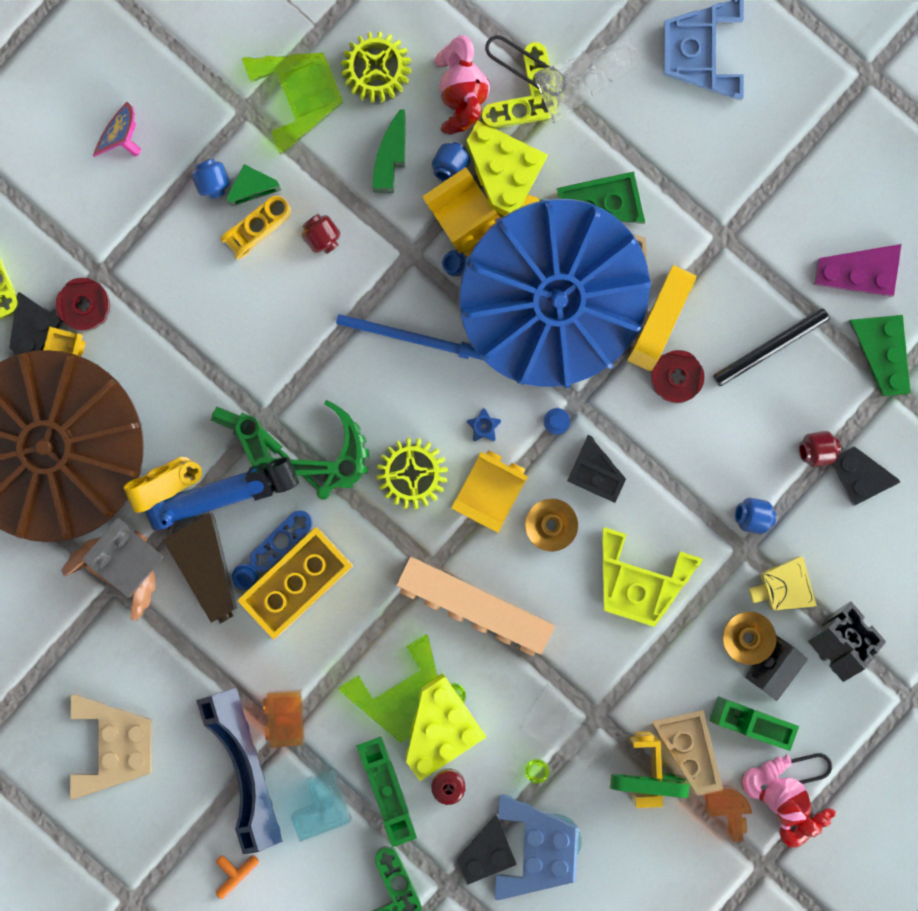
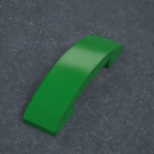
[356,736,417,848]

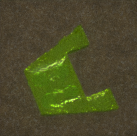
[241,52,344,155]
[338,634,438,743]

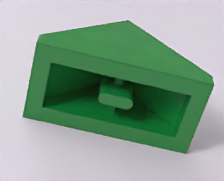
[227,164,281,207]

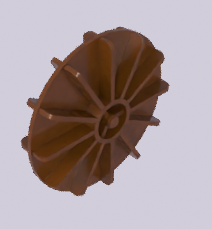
[0,350,144,542]

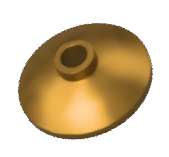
[525,498,578,552]
[723,611,776,665]

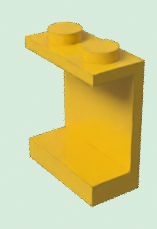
[422,167,500,253]
[451,450,528,533]
[629,731,663,808]

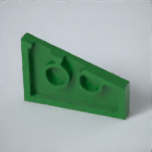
[556,171,645,224]
[849,315,911,397]

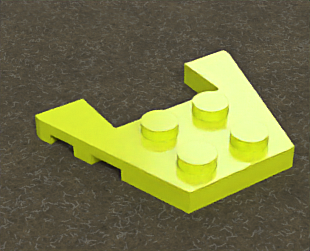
[602,527,703,627]

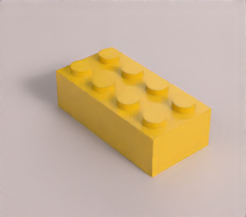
[237,527,354,640]

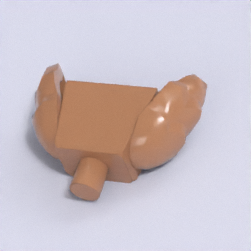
[61,530,156,620]

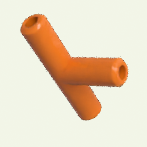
[216,855,259,899]

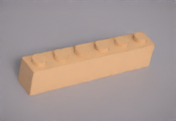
[396,556,555,657]

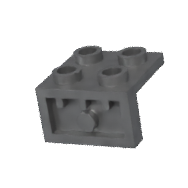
[82,518,163,598]

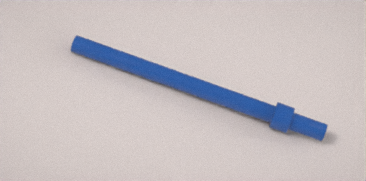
[336,314,484,361]

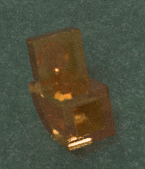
[705,785,752,842]

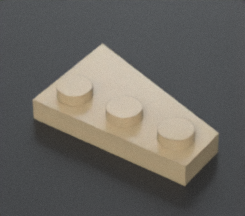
[652,710,723,796]

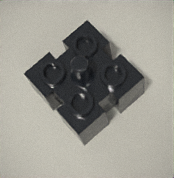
[808,601,886,682]

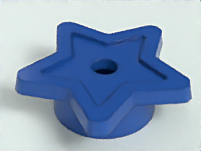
[467,408,501,441]

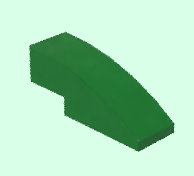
[372,109,406,193]
[709,696,799,751]

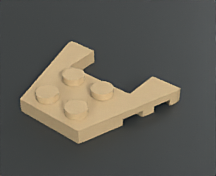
[70,694,152,799]

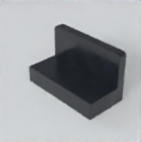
[745,635,808,701]

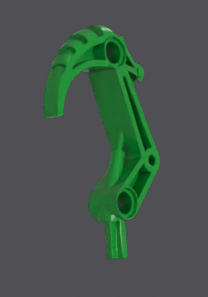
[210,400,370,500]

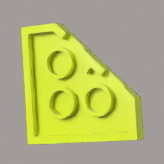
[465,121,548,216]
[404,673,486,781]

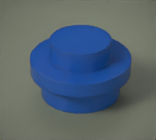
[442,250,466,276]
[544,408,570,435]
[232,564,259,590]

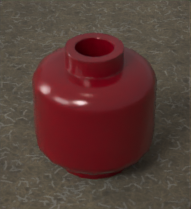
[301,213,341,254]
[799,431,841,467]
[431,768,466,805]

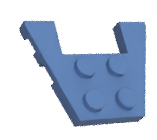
[664,0,744,100]
[495,794,578,900]

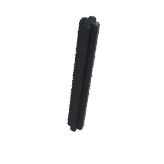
[713,308,830,387]

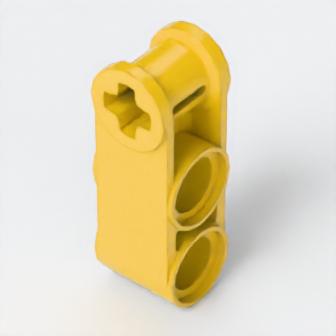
[220,196,292,260]
[123,456,202,513]

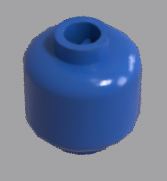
[431,142,470,182]
[191,158,230,199]
[735,497,777,534]

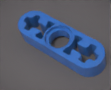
[250,511,313,572]

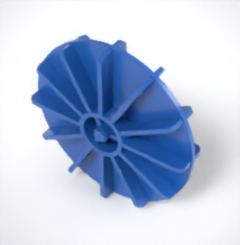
[459,198,651,388]

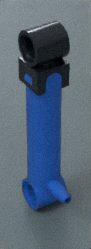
[144,457,299,531]

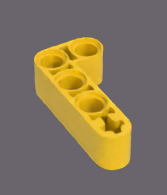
[627,265,697,372]

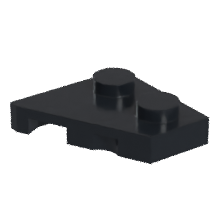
[9,292,62,354]
[567,435,626,503]
[832,446,901,506]
[457,816,517,885]

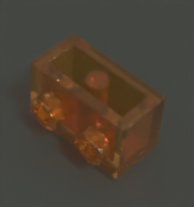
[263,689,305,747]

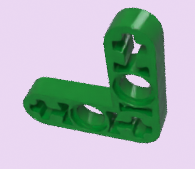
[610,773,690,798]
[372,846,422,911]

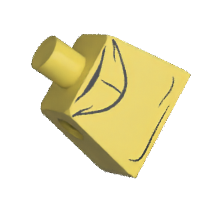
[748,556,816,610]

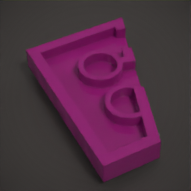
[814,244,902,297]

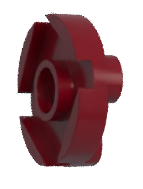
[56,277,110,331]
[651,350,705,403]

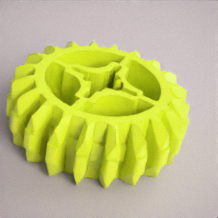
[341,31,412,103]
[376,438,448,509]

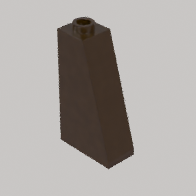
[163,513,237,624]

